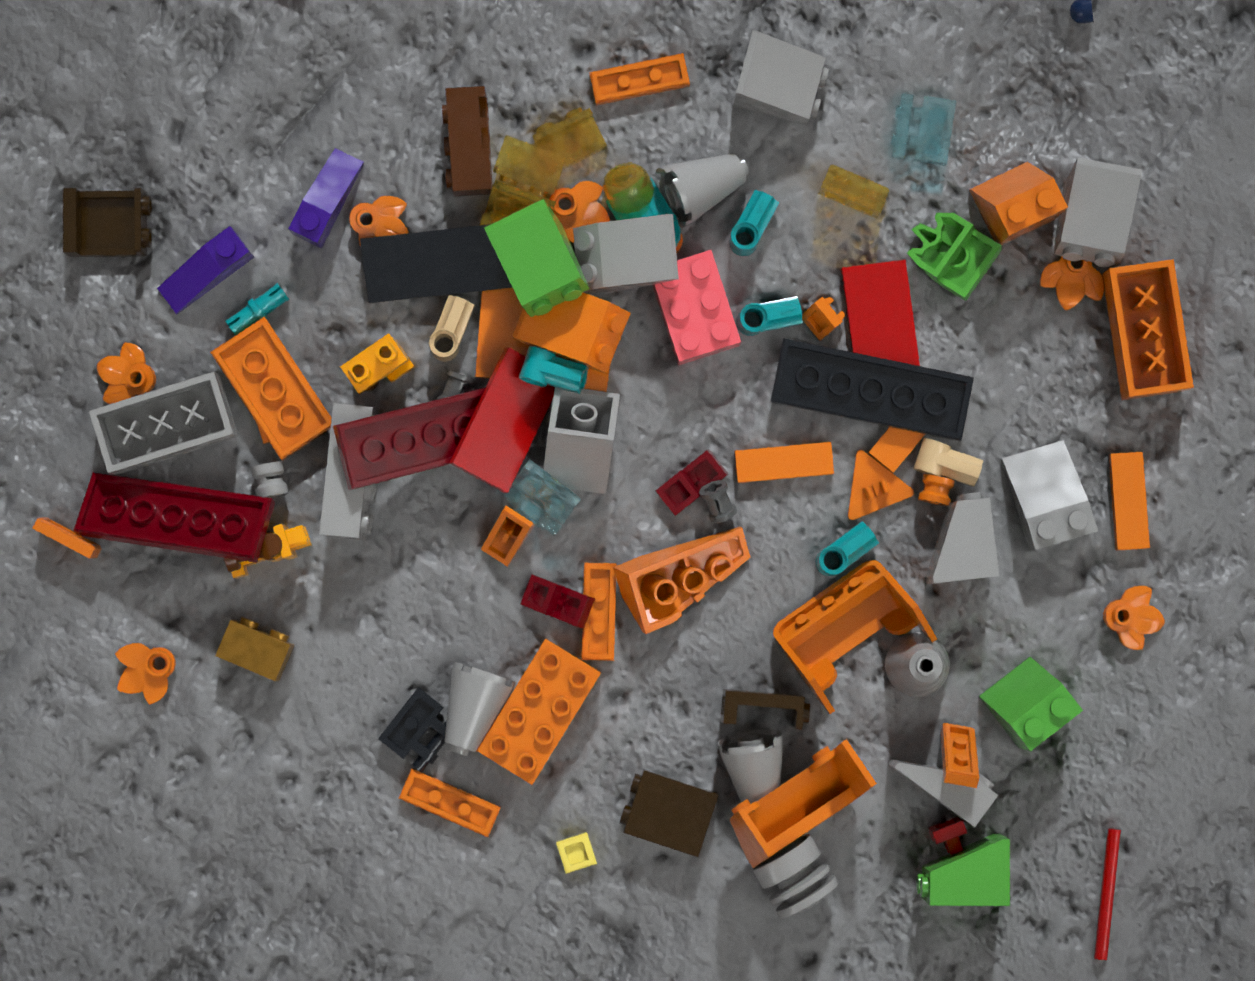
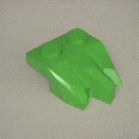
[907,213,1002,301]

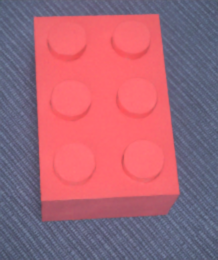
[652,250,741,366]

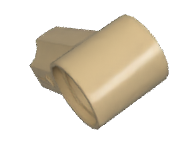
[429,295,475,362]
[913,438,983,487]

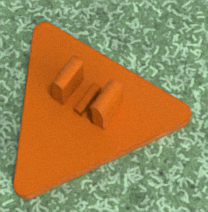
[848,450,914,520]

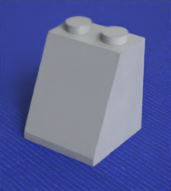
[733,30,829,126]
[1054,158,1142,267]
[542,387,620,494]
[925,492,999,585]

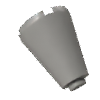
[656,153,749,228]
[884,632,950,697]
[444,662,516,756]
[718,728,783,804]

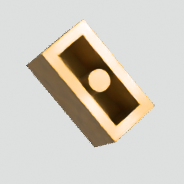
[215,616,294,681]

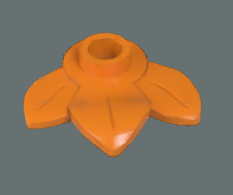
[549,181,610,243]
[349,196,409,247]
[1040,256,1104,311]
[97,342,156,404]
[1103,586,1165,650]
[115,643,176,705]

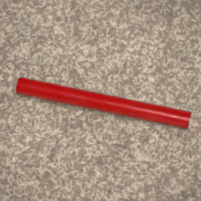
[1094,828,1121,960]

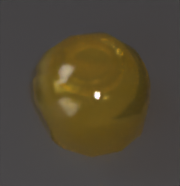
[603,162,654,214]

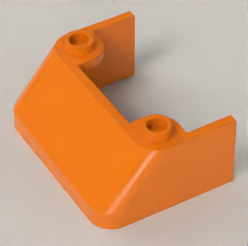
[773,560,937,714]
[729,739,877,868]

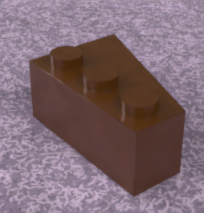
[442,86,493,197]

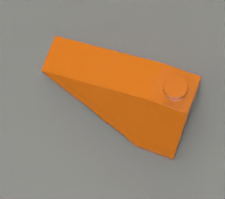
[613,527,750,634]

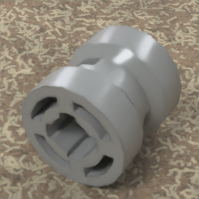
[251,461,289,498]

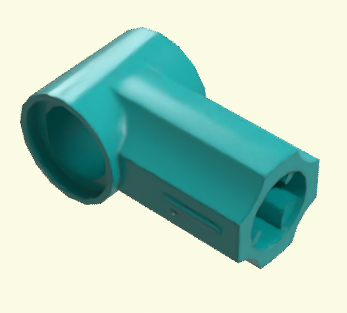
[729,190,779,256]
[736,296,803,336]
[519,346,589,394]
[815,521,879,576]

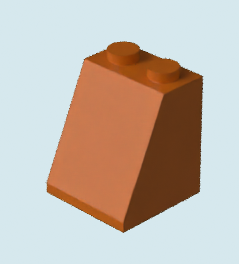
[969,162,1068,245]
[512,293,631,374]

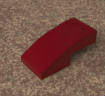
[655,449,729,516]
[520,574,595,629]

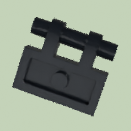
[378,687,447,773]

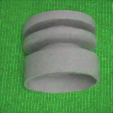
[751,834,839,919]

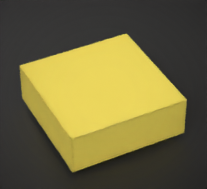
[556,832,597,874]

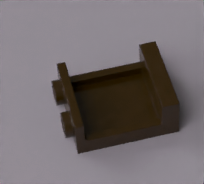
[63,188,152,257]
[720,689,810,730]
[619,769,719,857]

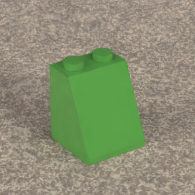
[484,199,590,317]
[979,657,1083,751]
[916,834,1010,906]

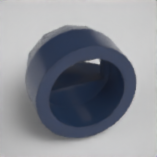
[1070,0,1094,24]

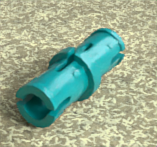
[225,283,290,335]

